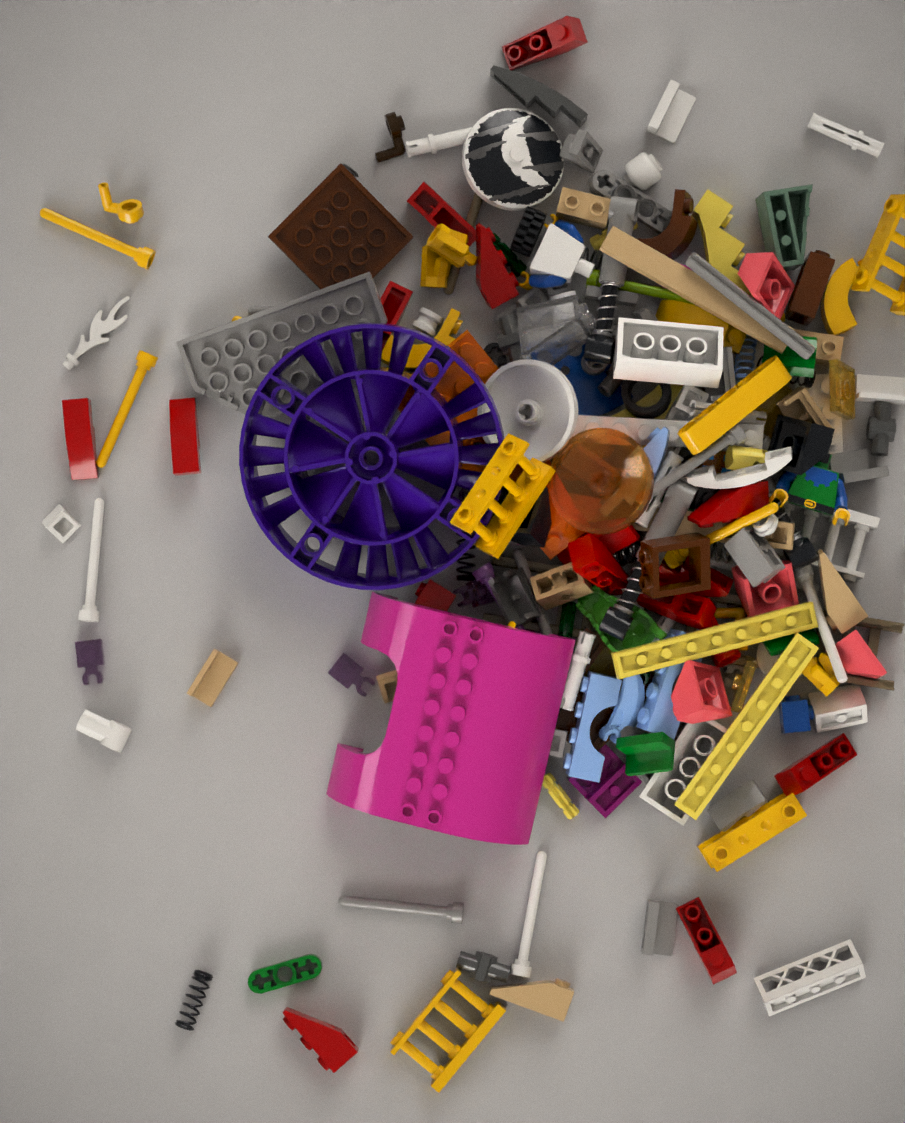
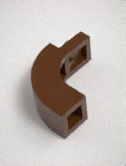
[635,189,698,260]

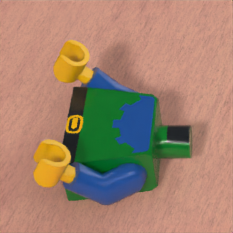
[769,454,850,526]

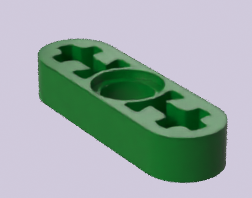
[248,954,322,994]

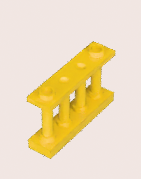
[851,194,905,316]
[450,433,556,559]
[697,792,807,872]
[390,968,506,1093]

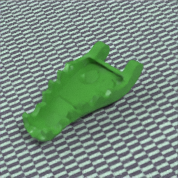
[576,585,667,652]

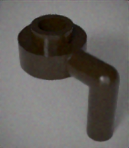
[375,112,406,163]

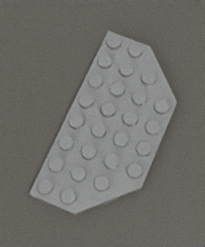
[176,272,388,418]

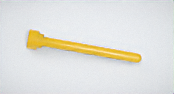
[40,208,156,269]
[96,350,158,468]
[664,502,779,569]

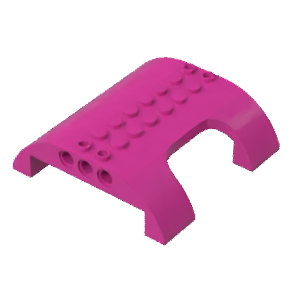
[326,591,576,845]

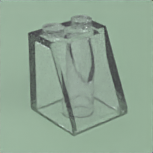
[516,295,596,366]

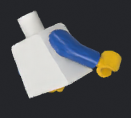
[519,214,595,290]

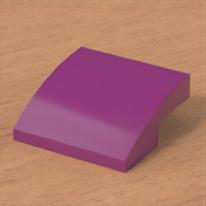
[566,744,642,818]

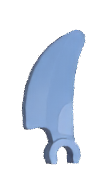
[599,674,645,744]

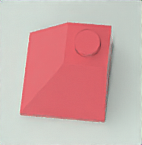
[737,252,795,320]
[731,560,799,617]
[825,630,887,679]
[671,660,732,724]

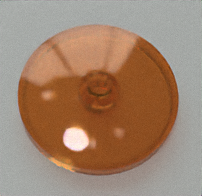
[548,428,654,535]

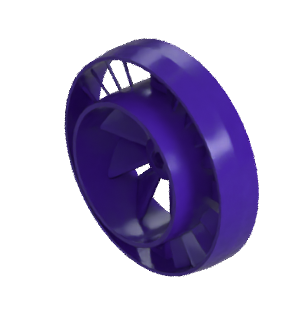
[239,323,505,590]

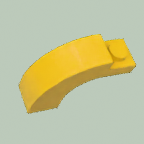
[820,257,883,336]
[655,300,747,354]
[381,308,463,371]

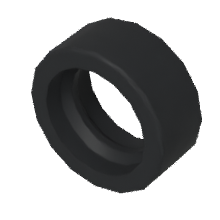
[621,380,672,418]

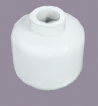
[624,152,663,191]

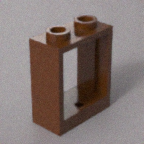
[785,250,835,327]
[638,532,711,599]

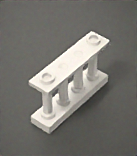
[773,502,880,583]

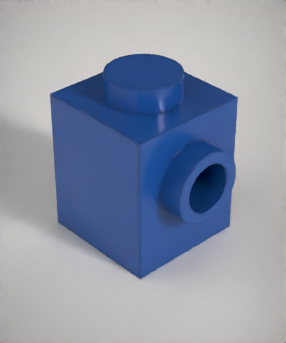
[778,695,814,733]

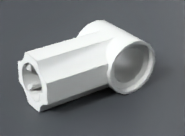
[76,709,132,753]

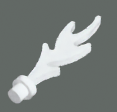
[62,296,130,371]

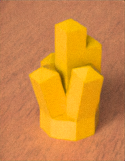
[426,223,478,268]
[420,245,451,288]
[802,653,840,697]

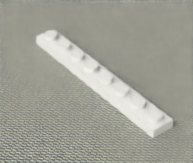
[570,415,764,449]

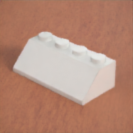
[613,317,724,388]
[639,720,727,826]

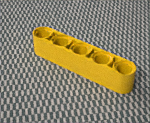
[677,356,792,455]

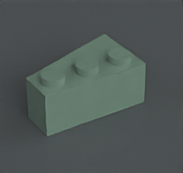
[755,184,813,271]

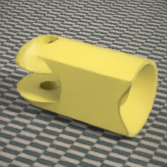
[725,445,768,470]

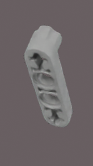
[588,170,672,234]

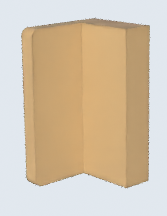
[187,649,239,707]

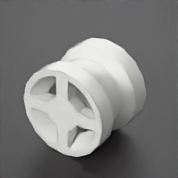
[412,307,444,338]

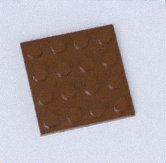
[268,163,414,289]

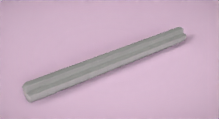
[685,253,815,360]

